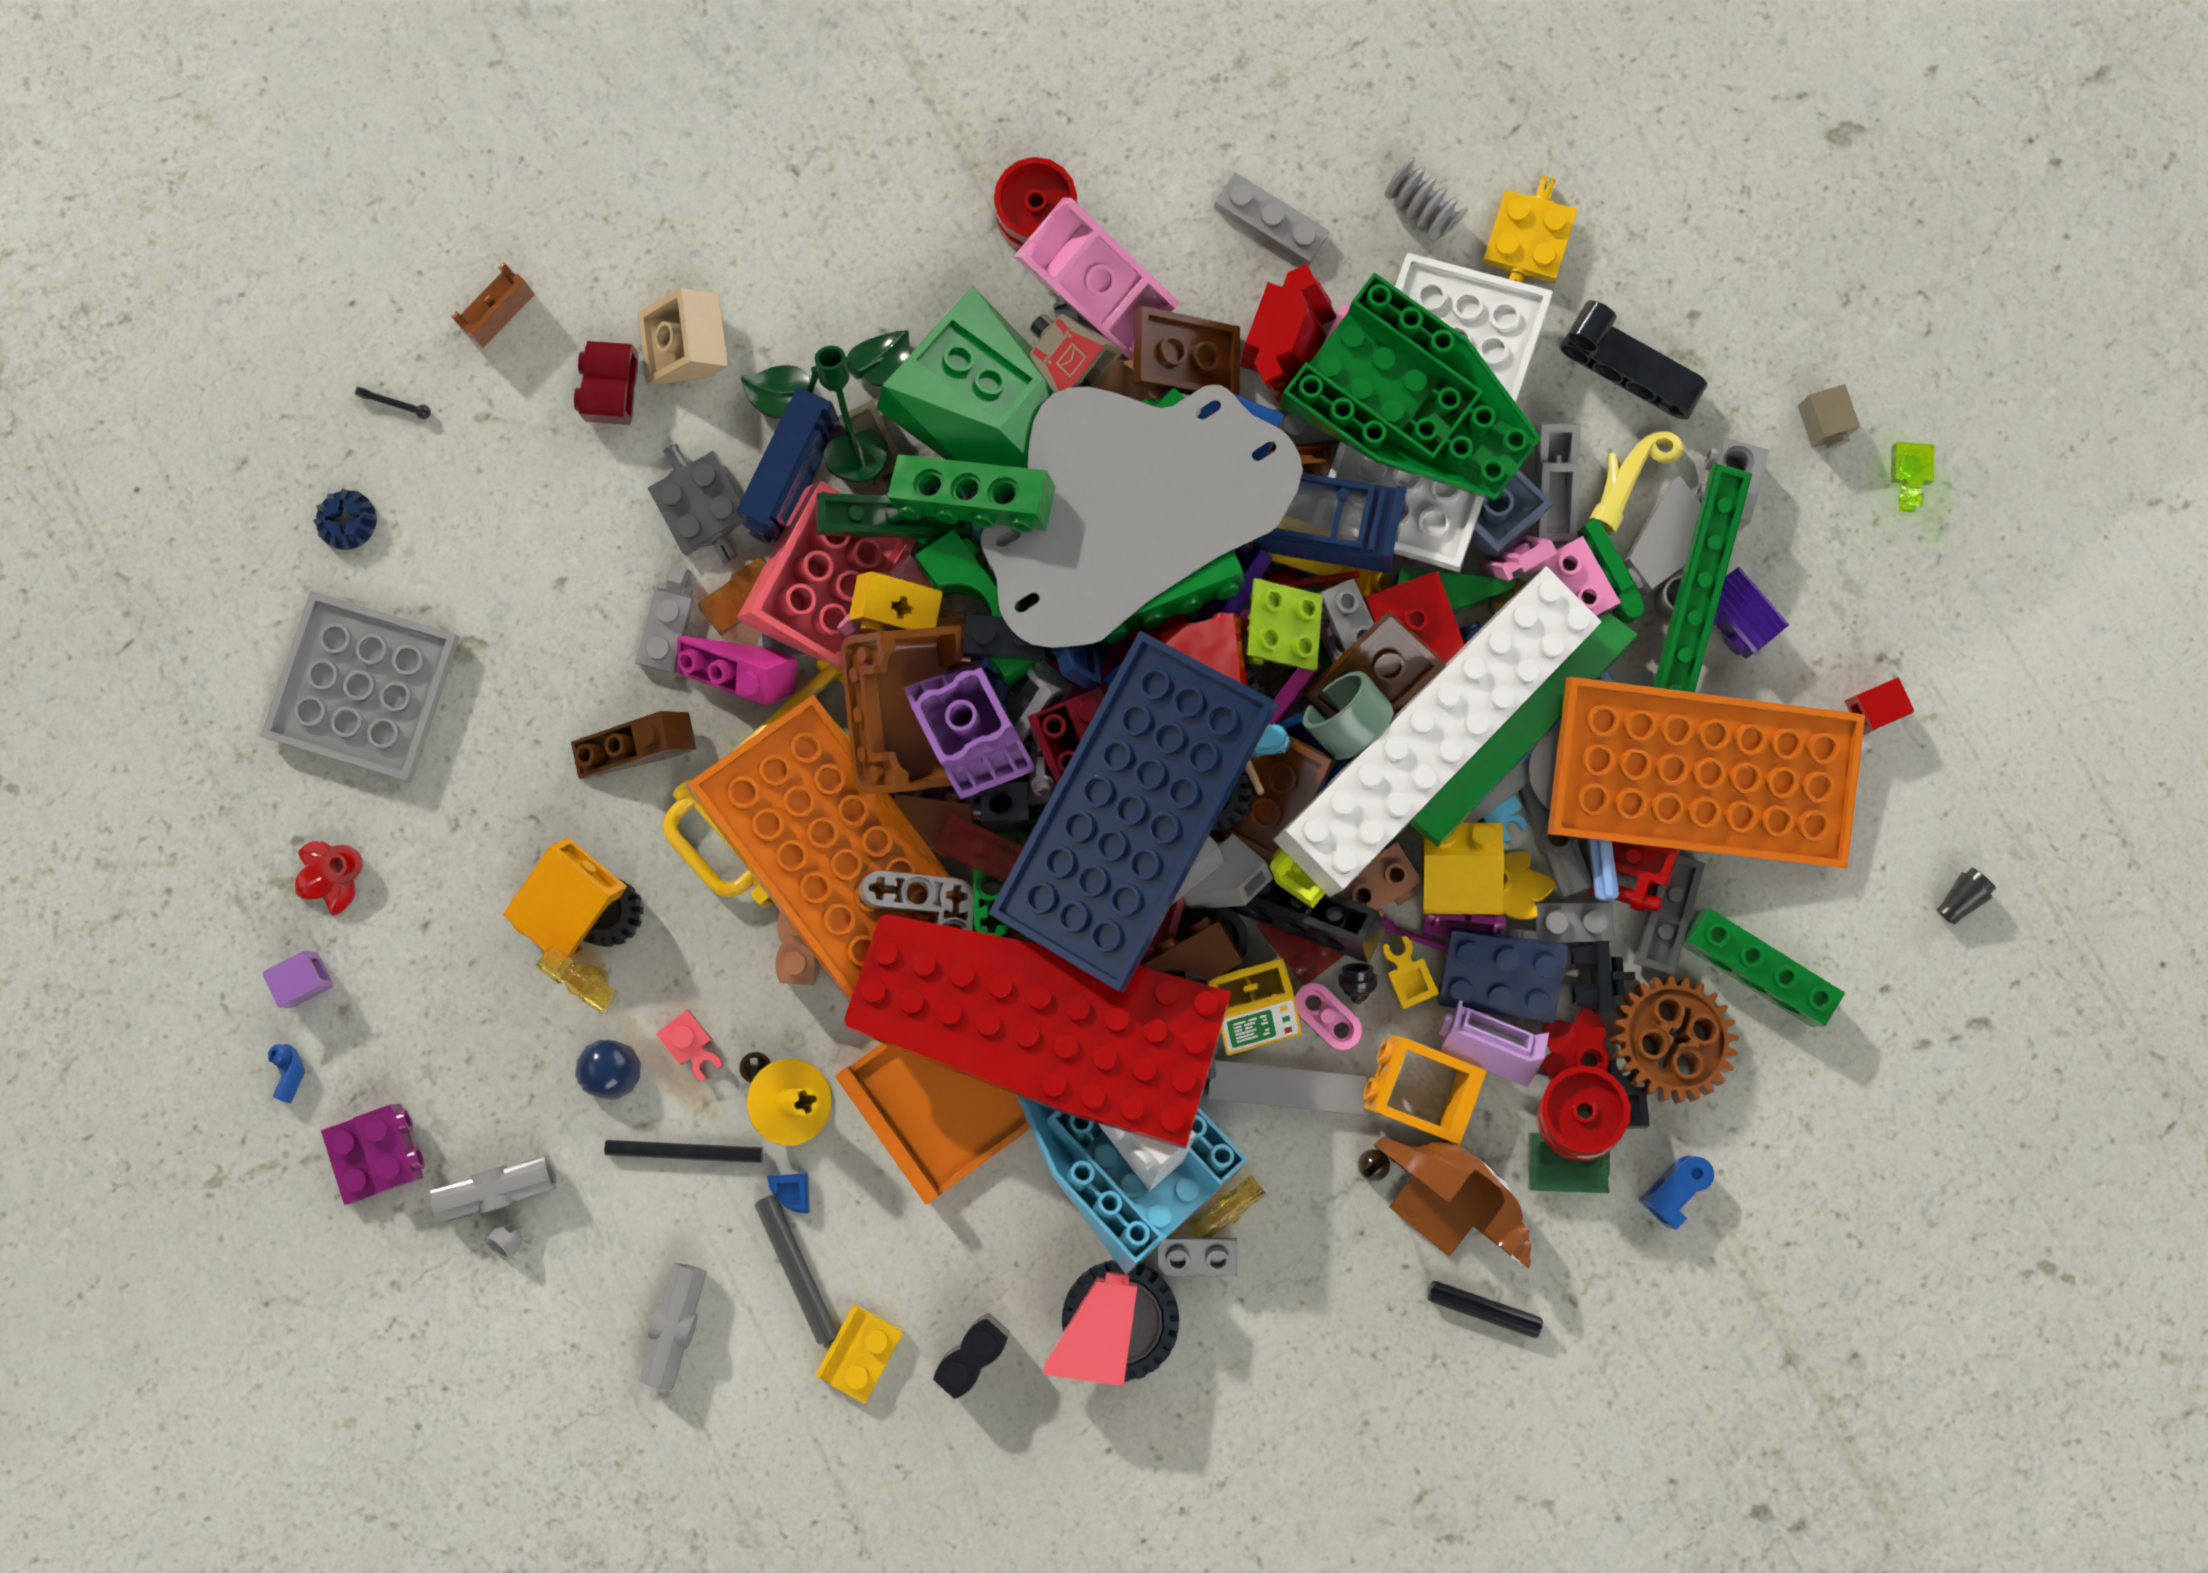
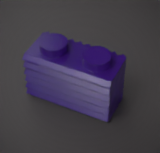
[1713,566,1789,659]

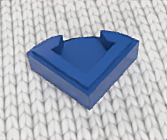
[767,1173,810,1213]

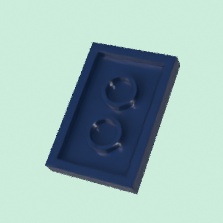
[1437,927,1569,1023]

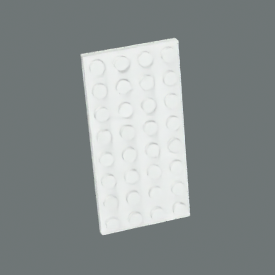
[1311,253,1553,572]

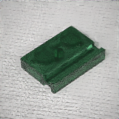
[1528,1132,1610,1193]

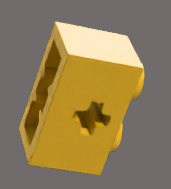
[848,571,943,633]

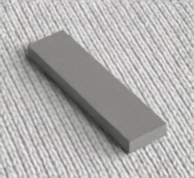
[1207,1060,1368,1116]

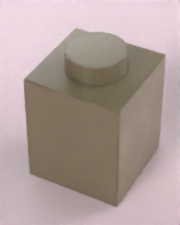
[1798,384,1860,449]

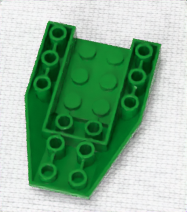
[1279,272,1541,501]
[876,286,1054,468]

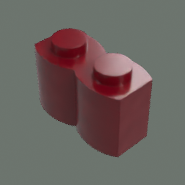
[574,341,638,425]

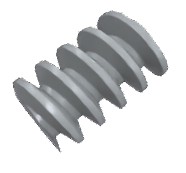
[1384,157,1469,241]

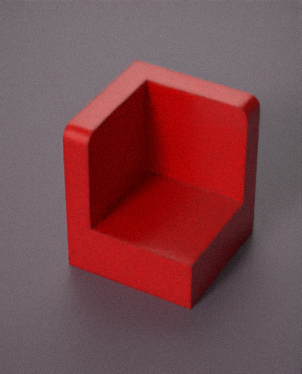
[1844,677,1914,734]

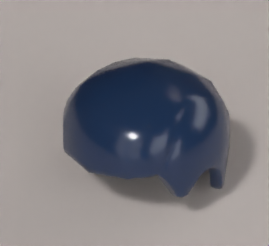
[575,1039,641,1100]

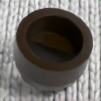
[739,1052,771,1083]
[1358,1149,1390,1181]

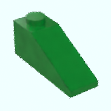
[1395,568,1516,615]

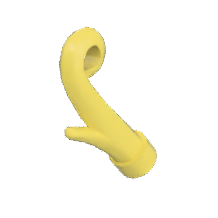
[1588,431,1684,535]

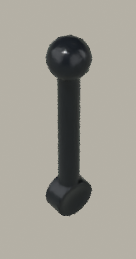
[354,387,431,419]

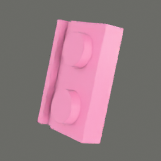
[1478,535,1558,581]

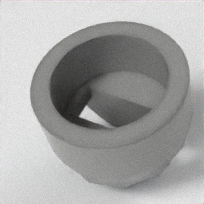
[485,1224,522,1260]

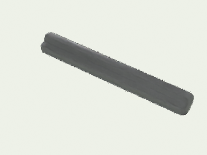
[755,1195,837,1344]

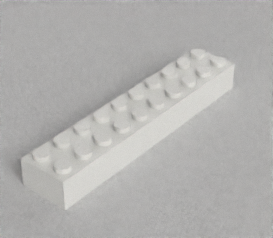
[1273,566,1601,897]

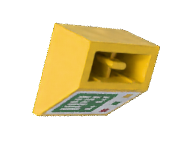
[1208,958,1302,1056]

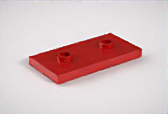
[1363,571,1465,707]

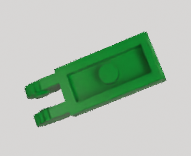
[1577,519,1645,624]

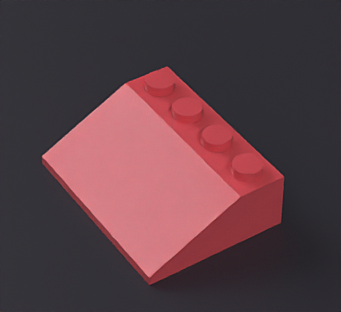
[737,480,917,670]

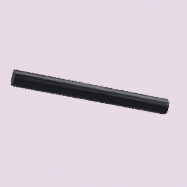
[604,1140,764,1163]

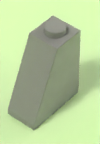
[1623,475,1701,596]

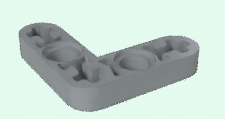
[859,871,974,931]

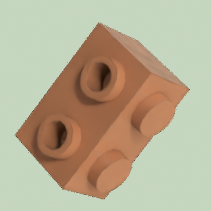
[1336,842,1423,917]

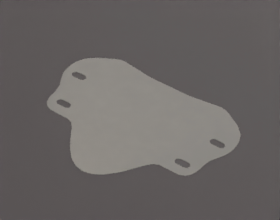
[980,385,1303,648]

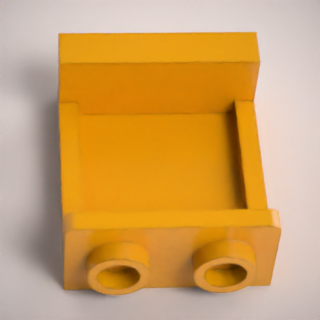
[502,837,628,965]

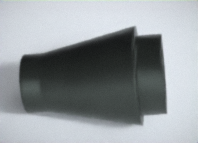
[1936,867,1996,925]

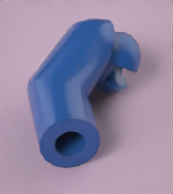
[268,1044,305,1103]

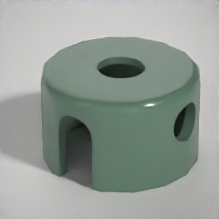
[1303,671,1394,760]

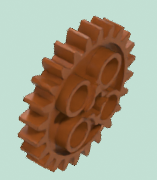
[1609,975,1739,1104]

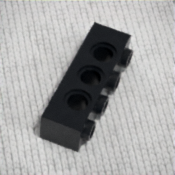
[1229,870,1385,964]

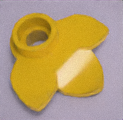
[1503,851,1555,920]

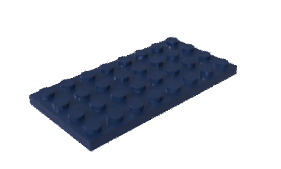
[988,631,1279,992]

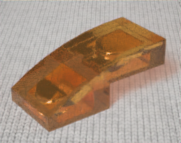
[698,556,766,636]

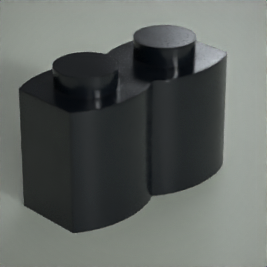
[933,1313,1010,1399]

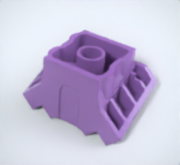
[903,660,1036,799]

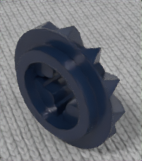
[313,488,377,550]

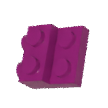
[321,1104,425,1205]

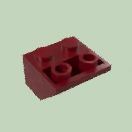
[1027,687,1104,786]

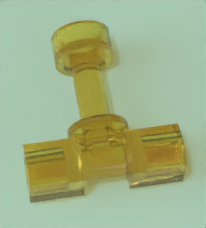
[536,945,618,1014]

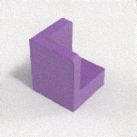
[263,951,334,1008]

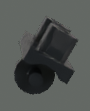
[1570,941,1636,1012]

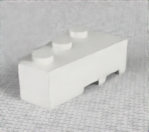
[1099,1124,1196,1191]

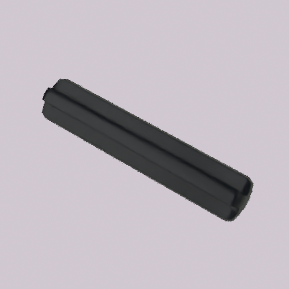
[1427,1281,1543,1338]

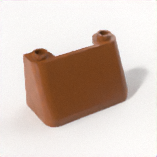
[841,625,964,793]

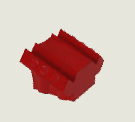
[1240,264,1337,409]

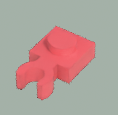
[656,1009,724,1082]

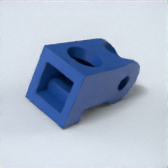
[1639,1156,1714,1230]

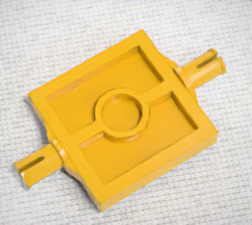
[1482,175,1578,284]

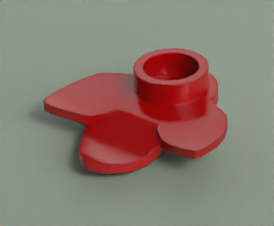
[295,841,363,916]
[1540,1008,1610,1078]

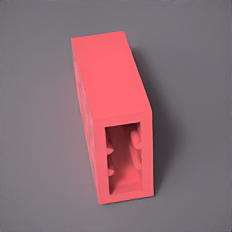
[1043,1272,1137,1386]

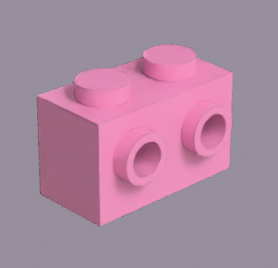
[1536,536,1621,618]

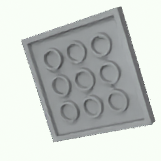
[260,591,460,782]

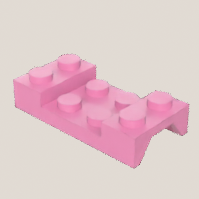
[1013,198,1180,360]

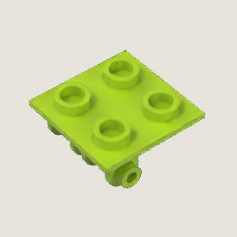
[1245,578,1323,671]

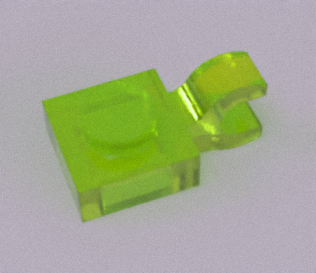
[1891,442,1935,512]

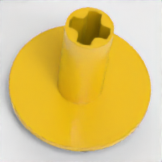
[746,1059,832,1146]

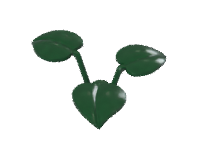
[741,330,910,483]

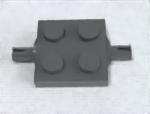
[648,444,744,563]

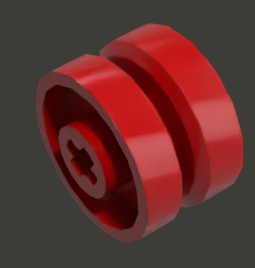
[994,157,1078,250]
[1536,1066,1630,1162]

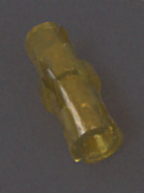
[1188,1175,1266,1238]

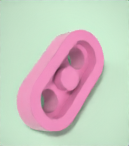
[1295,983,1362,1050]

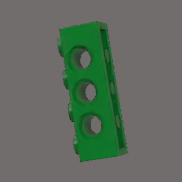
[887,454,1056,532]
[1683,908,1845,1027]

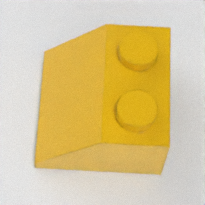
[1422,823,1504,915]

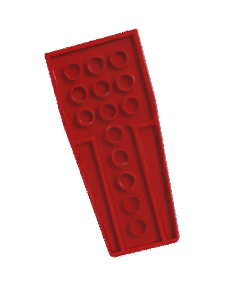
[844,914,1231,1149]

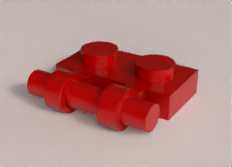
[1586,841,1680,913]

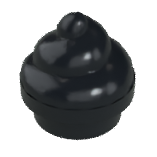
[1338,963,1377,1005]

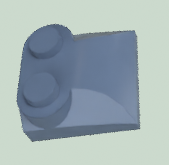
[1471,470,1553,558]

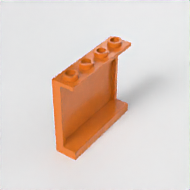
[834,1043,1031,1205]

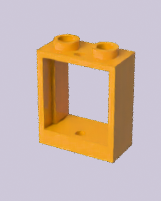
[1363,1034,1487,1145]

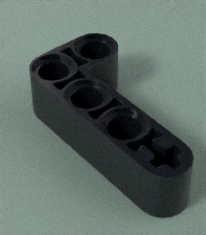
[1560,300,1708,419]

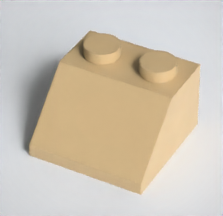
[638,288,728,385]

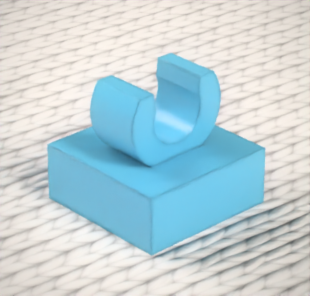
[1477,794,1528,844]

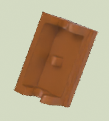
[451,262,535,348]

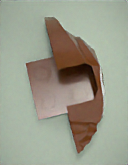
[1373,1137,1531,1269]

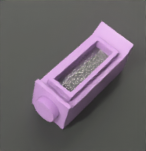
[1437,1000,1549,1087]

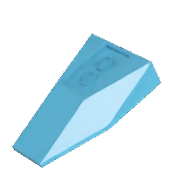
[1015,1094,1248,1275]

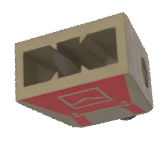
[1030,314,1123,393]

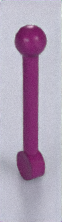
[1382,919,1447,956]

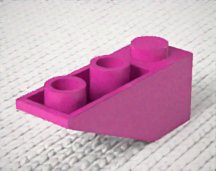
[676,636,797,706]

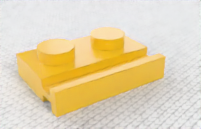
[815,1303,905,1404]

